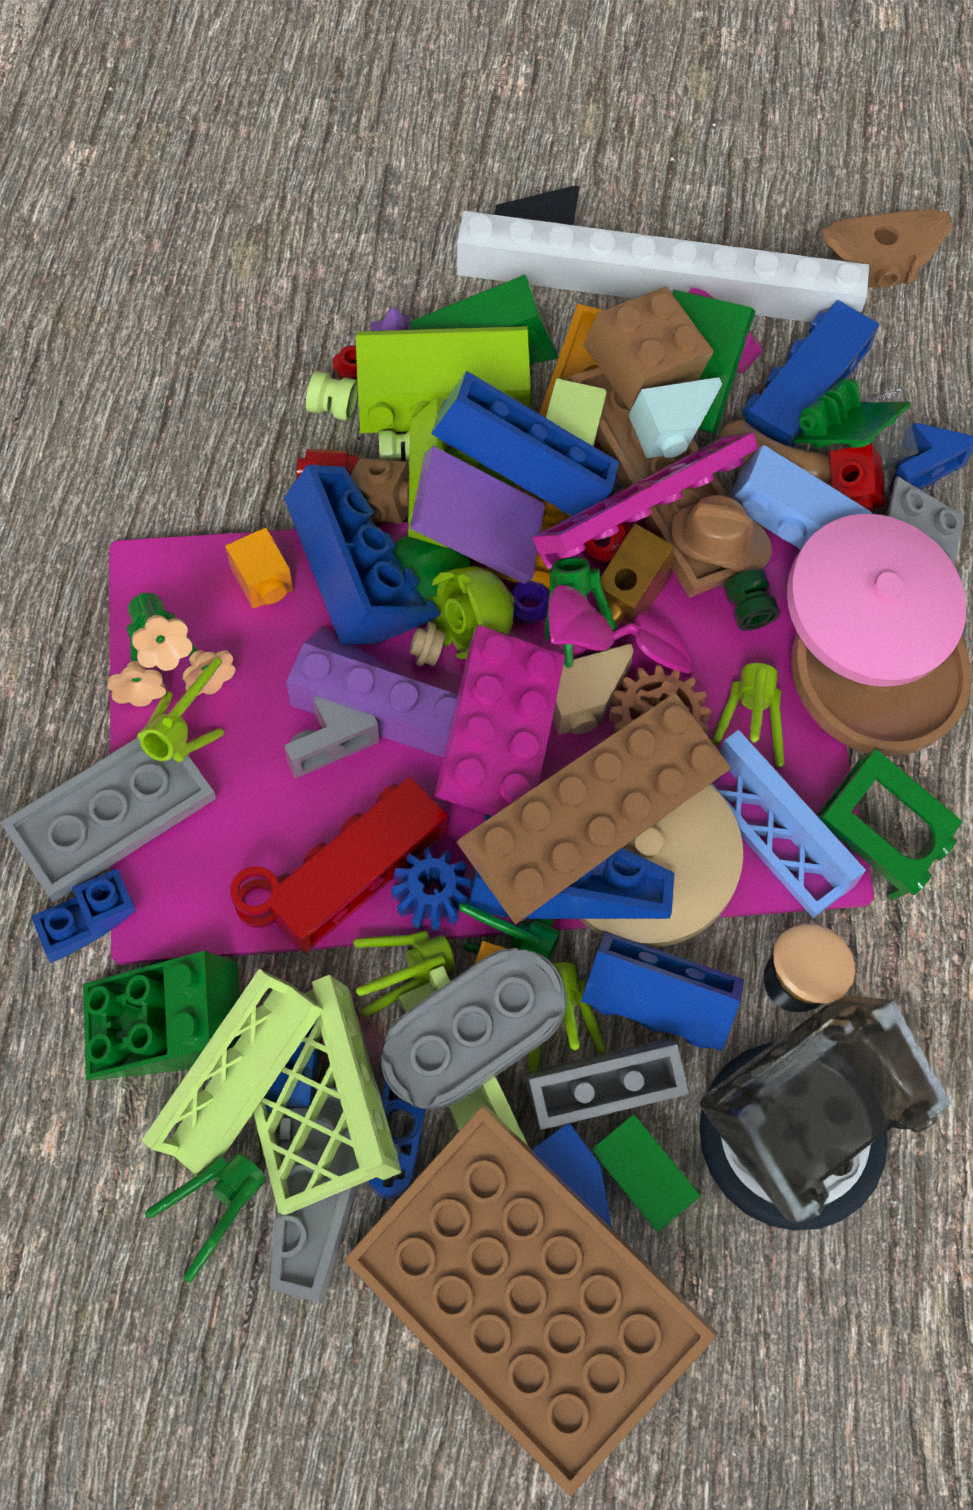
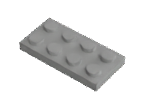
[0,737,216,903]

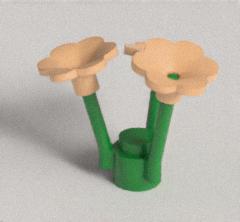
[108,593,236,707]

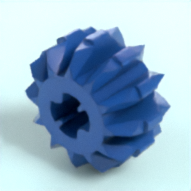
[391,847,473,931]

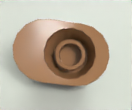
[670,495,772,572]

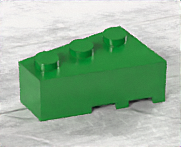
[409,275,559,365]

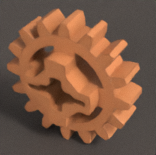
[609,665,711,735]

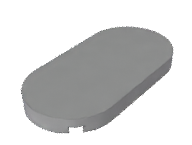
[381,948,567,1110]

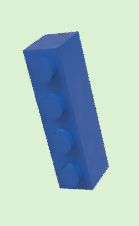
[742,300,879,447]
[431,371,619,516]

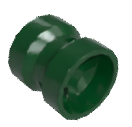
[723,569,780,631]

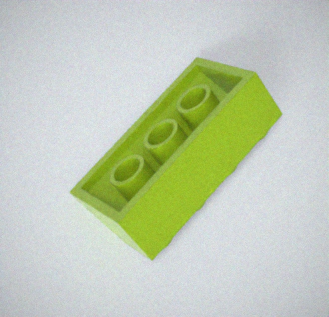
[356,326,531,433]

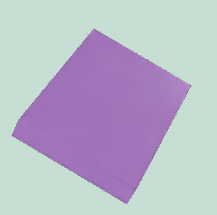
[410,446,545,584]

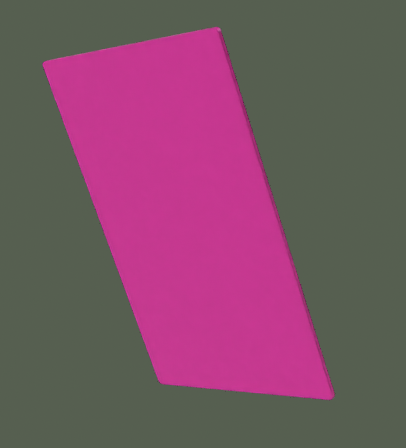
[109,519,874,965]

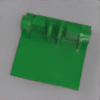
[793,379,911,448]

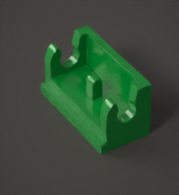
[591,1114,701,1232]

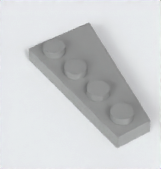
[270,1087,359,1304]

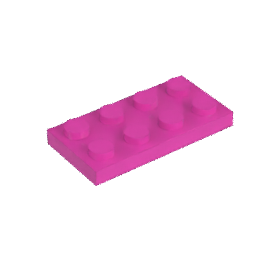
[434,625,565,816]

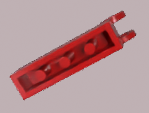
[230,776,448,954]

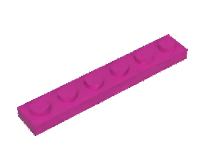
[532,432,759,558]

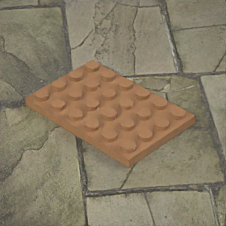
[344,1105,718,1497]

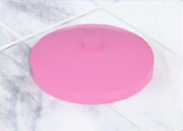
[787,514,966,687]

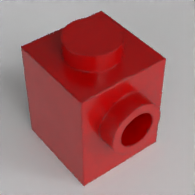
[829,444,886,512]

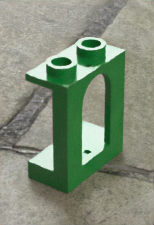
[816,749,963,900]

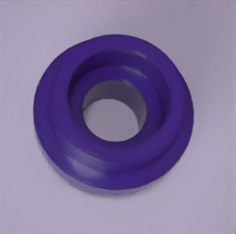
[510,581,549,624]

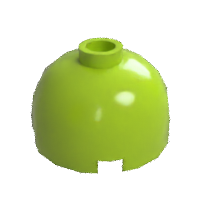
[430,566,514,659]

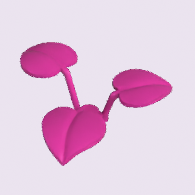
[540,531,694,674]

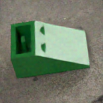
[83,951,241,1081]

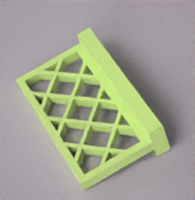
[253,974,402,1215]

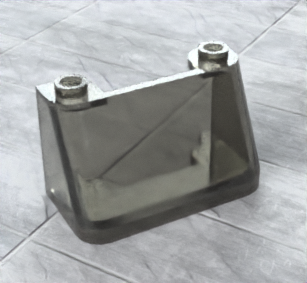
[700,996,952,1223]

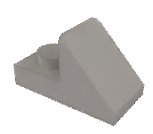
[284,696,380,779]

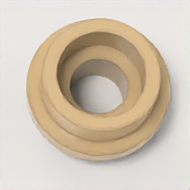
[409,622,445,667]

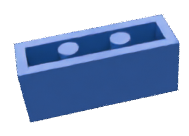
[581,931,745,1051]

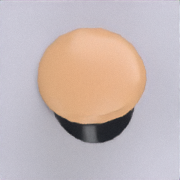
[764,924,856,1012]

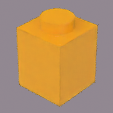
[225,527,293,609]

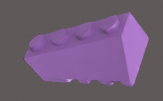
[286,626,458,757]

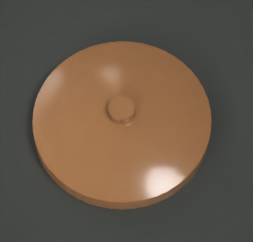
[791,633,971,756]

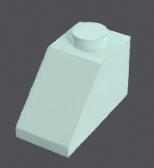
[628,377,722,458]

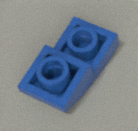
[31,868,136,963]

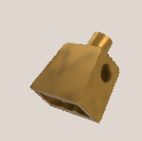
[596,523,674,632]

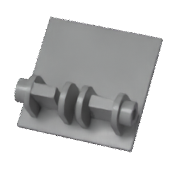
[886,477,964,564]

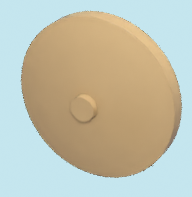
[579,784,743,948]

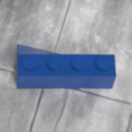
[284,465,441,645]

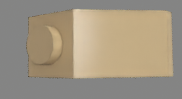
[553,644,634,735]

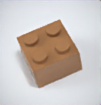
[583,286,714,411]

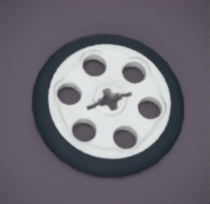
[699,1041,888,1231]

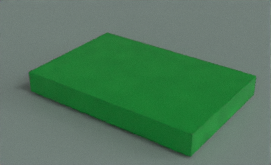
[672,289,755,435]

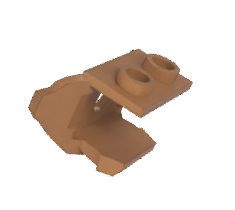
[822,209,954,288]

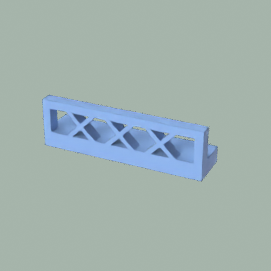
[711,730,866,919]

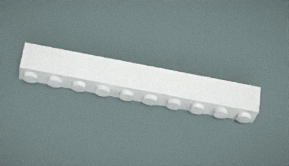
[457,211,869,323]

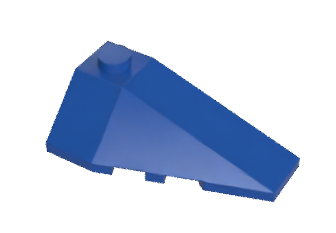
[469,814,675,919]

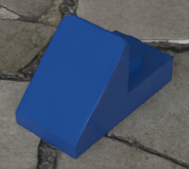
[888,423,973,493]

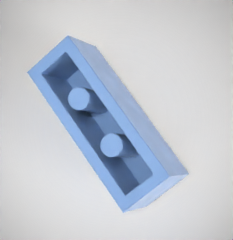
[730,445,872,550]

